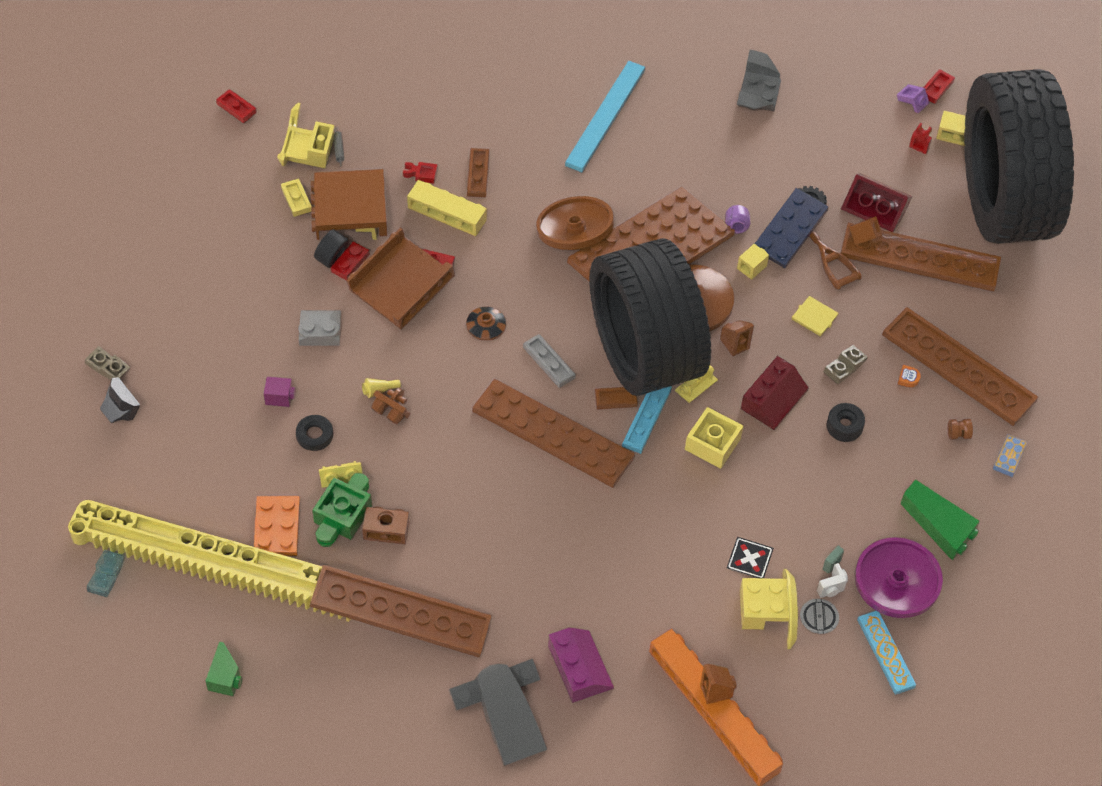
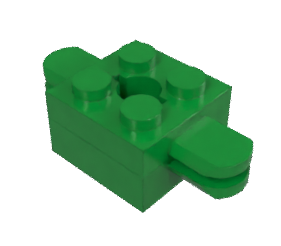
[312,473,372,547]

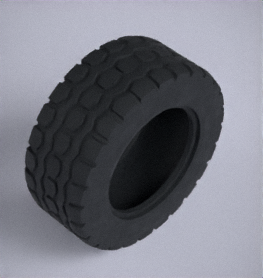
[964,69,1074,244]

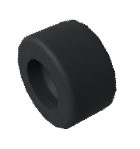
[314,229,349,268]

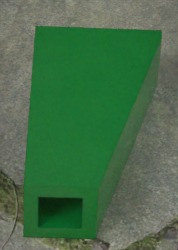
[901,479,980,560]

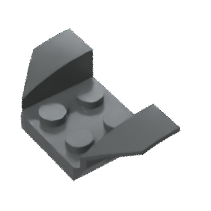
[737,49,781,111]

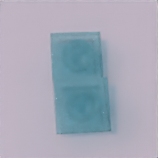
[86,550,125,597]

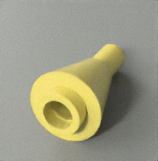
[362,378,401,398]

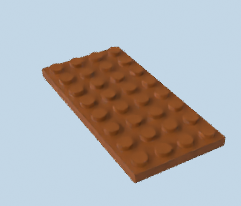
[567,187,735,282]

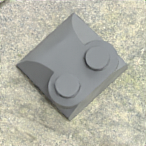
[298,310,341,346]

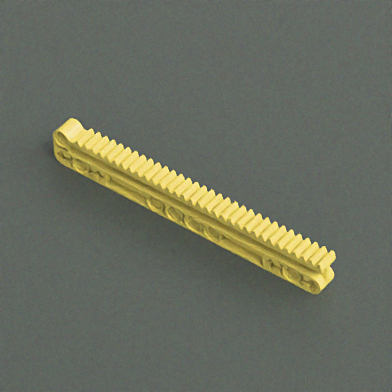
[68,500,351,622]

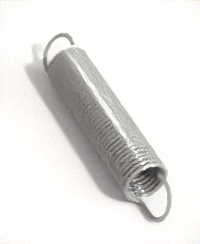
[334,127,344,166]

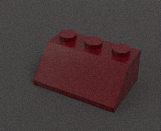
[841,173,913,232]
[741,355,809,430]

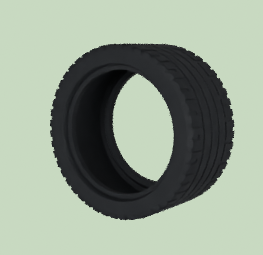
[589,238,712,396]

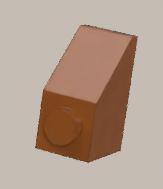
[720,320,754,357]
[700,664,737,704]

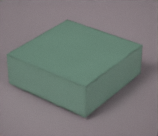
[822,545,844,574]

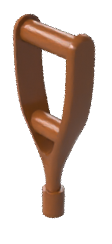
[809,232,862,290]

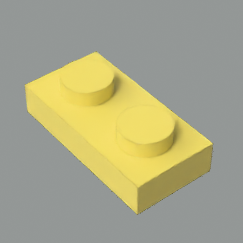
[281,179,312,217]

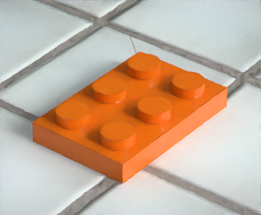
[254,496,300,556]

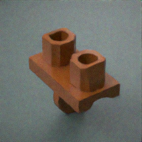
[371,388,411,425]

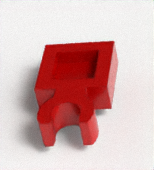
[909,123,932,154]
[403,162,438,184]

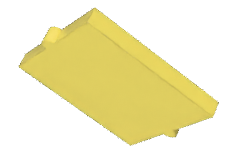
[791,296,839,337]

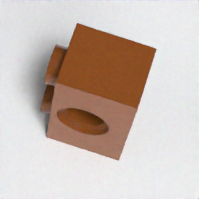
[362,507,410,545]

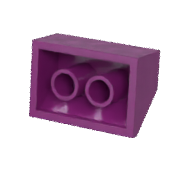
[548,627,614,703]

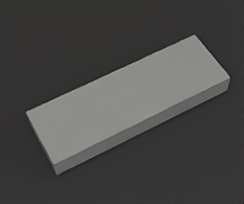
[523,334,576,388]

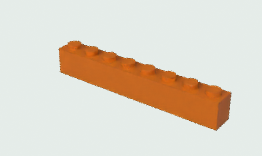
[649,628,783,786]

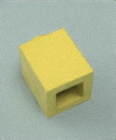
[737,244,769,280]

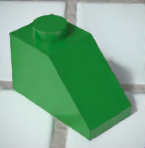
[205,641,242,697]

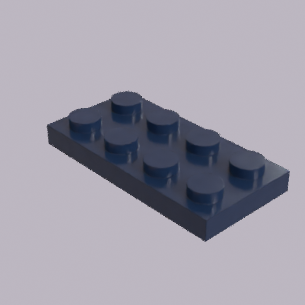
[754,188,828,268]

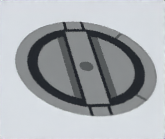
[800,599,839,634]

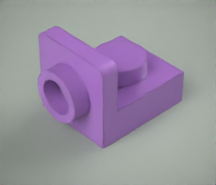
[897,84,929,113]

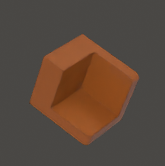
[849,216,883,245]

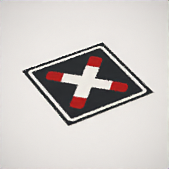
[727,536,774,578]

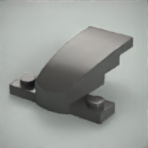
[449,659,547,766]

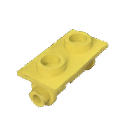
[675,366,718,403]
[319,461,362,488]

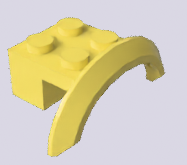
[277,103,334,168]
[740,569,798,649]

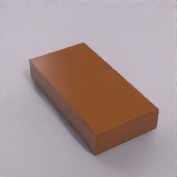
[595,387,638,410]

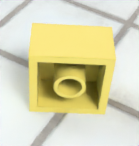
[685,407,743,469]

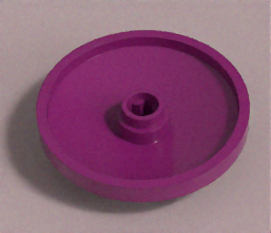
[855,537,943,618]

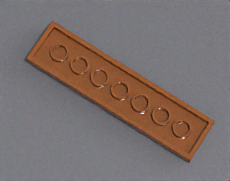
[841,222,1001,292]
[882,307,1038,426]
[472,379,635,488]
[309,565,492,657]

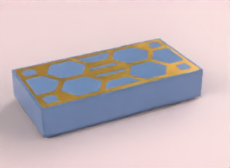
[993,434,1027,477]

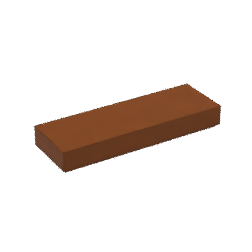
[467,148,489,197]

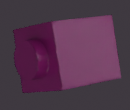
[263,377,296,407]

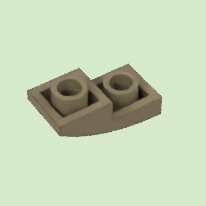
[823,345,868,384]
[85,346,130,380]

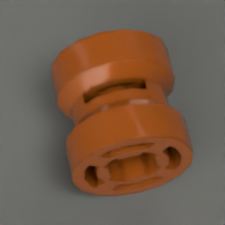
[948,419,973,440]

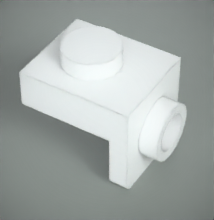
[817,563,848,598]

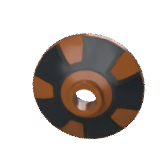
[466,306,506,340]

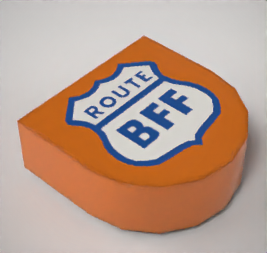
[898,365,921,388]

